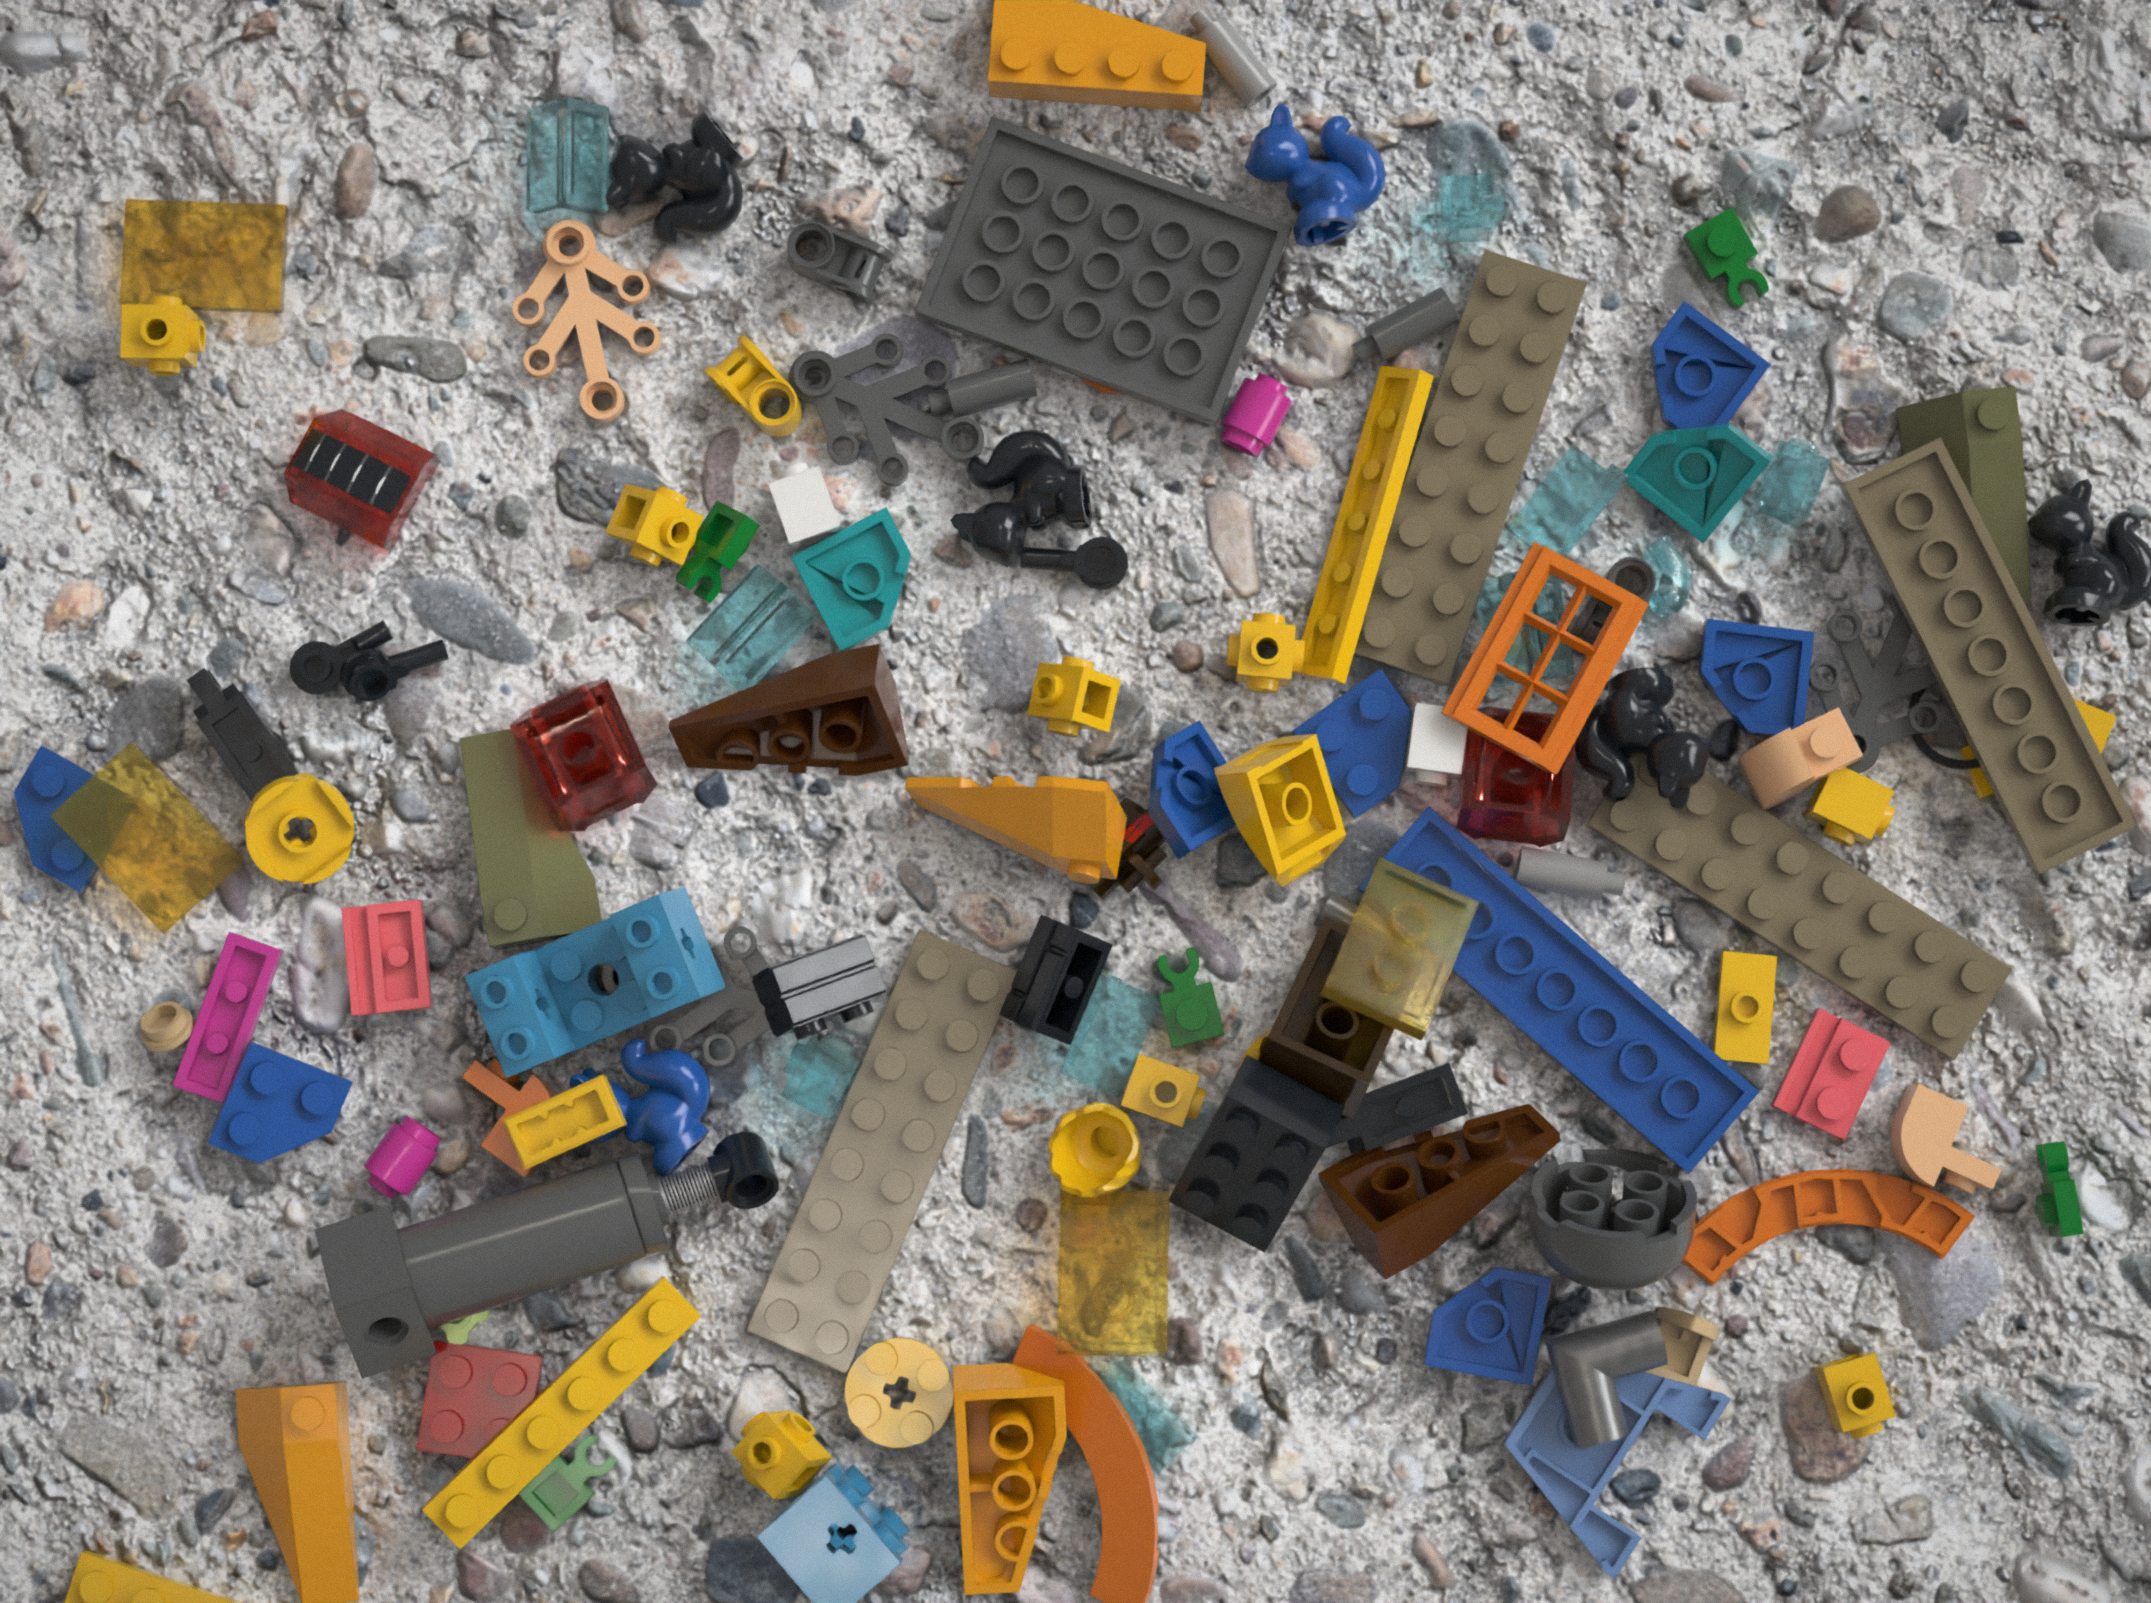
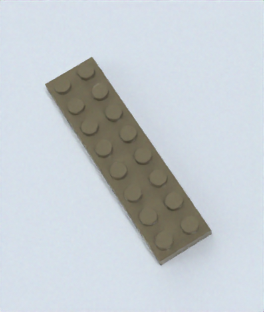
[1353,250,1587,687]
[1840,437,2137,875]
[1585,753,2012,1061]
[746,929,1017,1374]

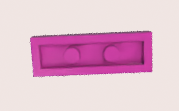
[172,932,284,1103]

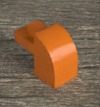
[462,1058,556,1178]

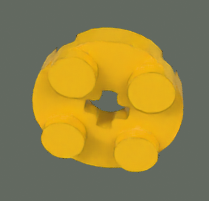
[244,772,354,884]
[844,1337,954,1448]

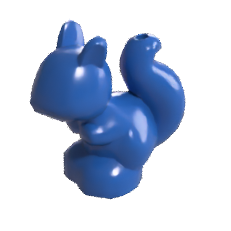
[1244,103,1386,247]
[570,1038,710,1178]

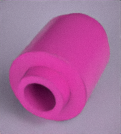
[1220,373,1292,458]
[363,1115,442,1199]

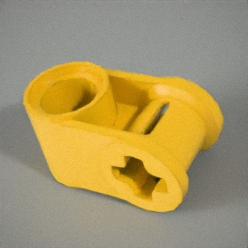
[704,335,803,437]

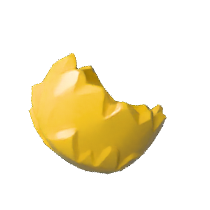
[1047,1102,1142,1197]

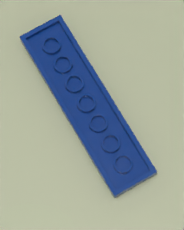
[1357,806,1759,1174]

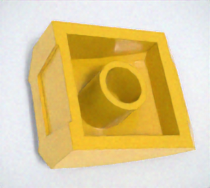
[1214,734,1346,888]

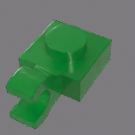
[675,501,760,603]

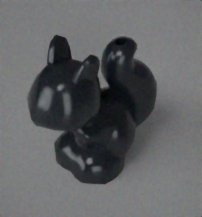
[605,111,744,245]
[950,430,1092,567]
[2027,479,2151,626]
[1574,667,1712,810]

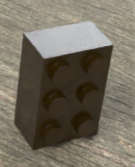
[1258,917,1424,1119]

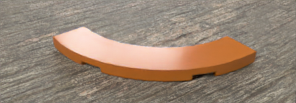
[1681,1169,1975,1286]
[1012,1324,1159,1603]

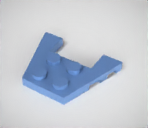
[1503,1366,1731,1579]

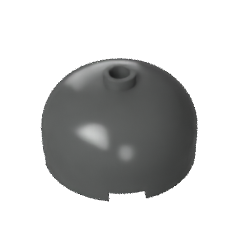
[1529,1149,1697,1291]

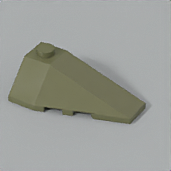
[1896,386,2032,608]
[460,728,602,950]

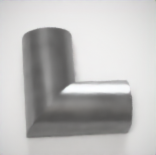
[1545,1311,1668,1448]

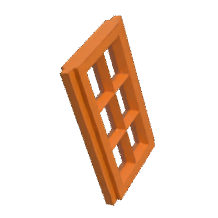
[1441,542,1649,776]

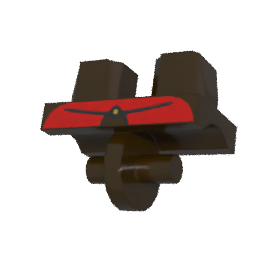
[1088,798,1168,900]

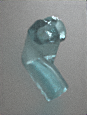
[1646,534,1692,617]

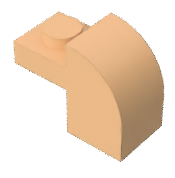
[1738,707,1863,810]
[1890,1084,2002,1195]

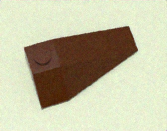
[669,644,909,776]
[1318,1104,1561,1280]

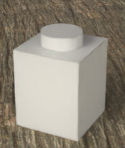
[768,463,842,552]
[1403,703,1467,787]

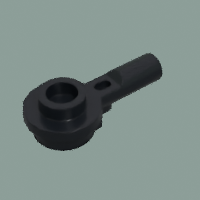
[1020,537,1129,591]
[290,620,394,695]
[340,639,449,701]

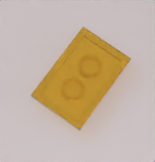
[120,199,289,313]
[50,741,245,934]
[1320,857,1479,1040]
[1056,1190,1169,1357]

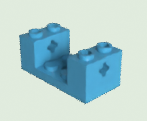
[465,887,727,1078]
[756,1462,910,1603]

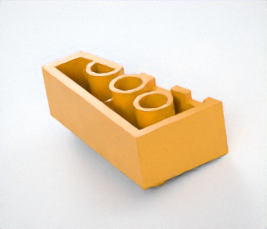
[988,0,1206,112]

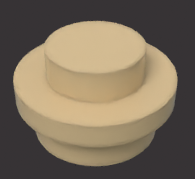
[140,1001,195,1052]

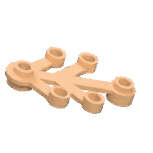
[512,219,662,423]

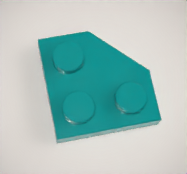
[1619,424,1773,543]
[791,507,912,652]

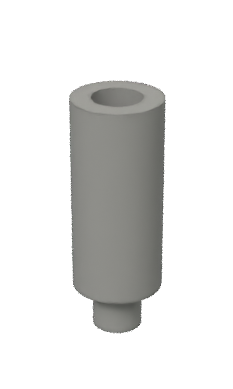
[1189,7,1277,108]
[1514,846,1626,901]

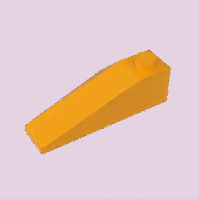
[905,776,1127,884]
[953,1363,1067,1595]
[235,1381,360,1603]

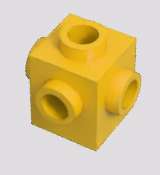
[120,296,206,376]
[605,484,704,568]
[1226,613,1305,693]
[1027,656,1121,738]
[731,1410,832,1500]

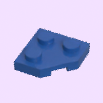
[1650,301,1771,430]
[1698,619,1814,737]
[1292,668,1412,820]
[1148,721,1236,860]
[14,745,139,893]
[206,1040,353,1163]
[1422,1267,1551,1386]

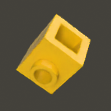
[1803,767,1895,847]
[1120,1054,1207,1128]
[1814,1351,1896,1439]

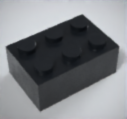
[1168,1055,1345,1253]

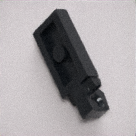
[186,668,300,801]
[1326,1063,1468,1154]

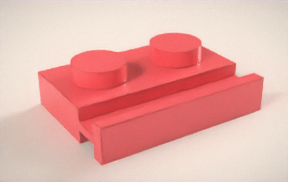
[341,899,433,1017]
[1770,1008,1891,1140]

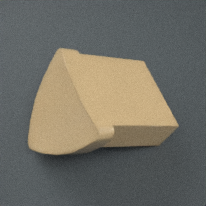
[1643,1307,1721,1386]

